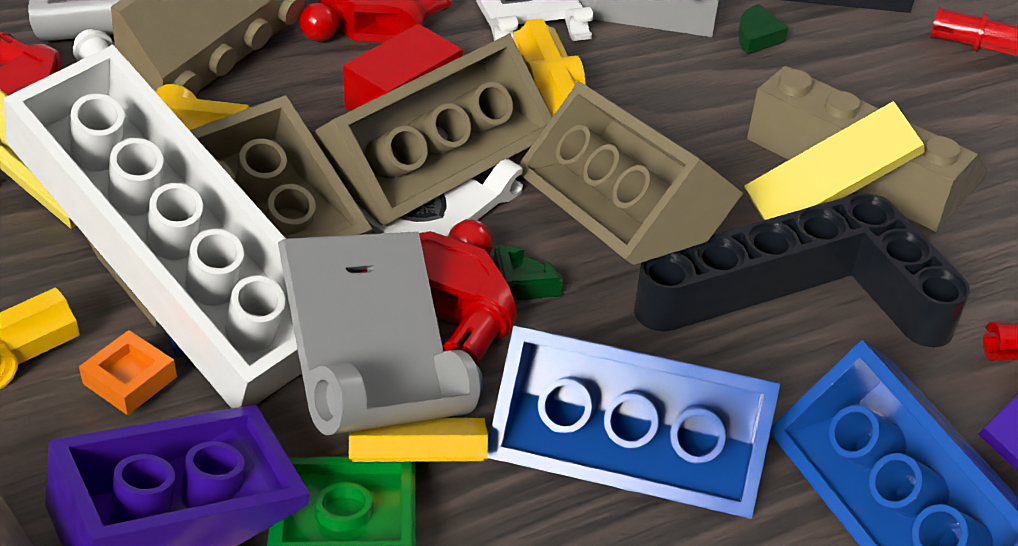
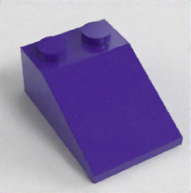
[45,405,310,546]

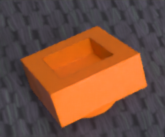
[79,330,177,415]

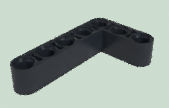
[634,193,970,348]

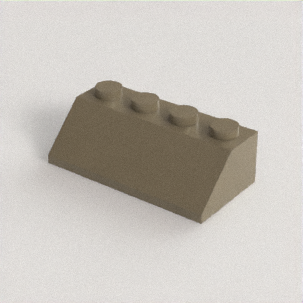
[111,0,305,96]
[311,33,552,225]
[747,66,987,232]
[518,81,743,265]

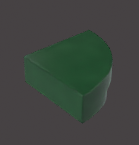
[739,4,788,54]
[494,245,563,300]

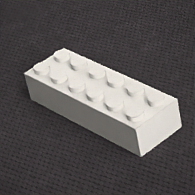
[4,45,302,409]

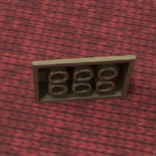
[85,95,372,327]

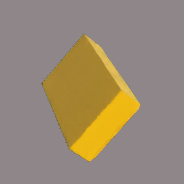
[349,418,488,462]

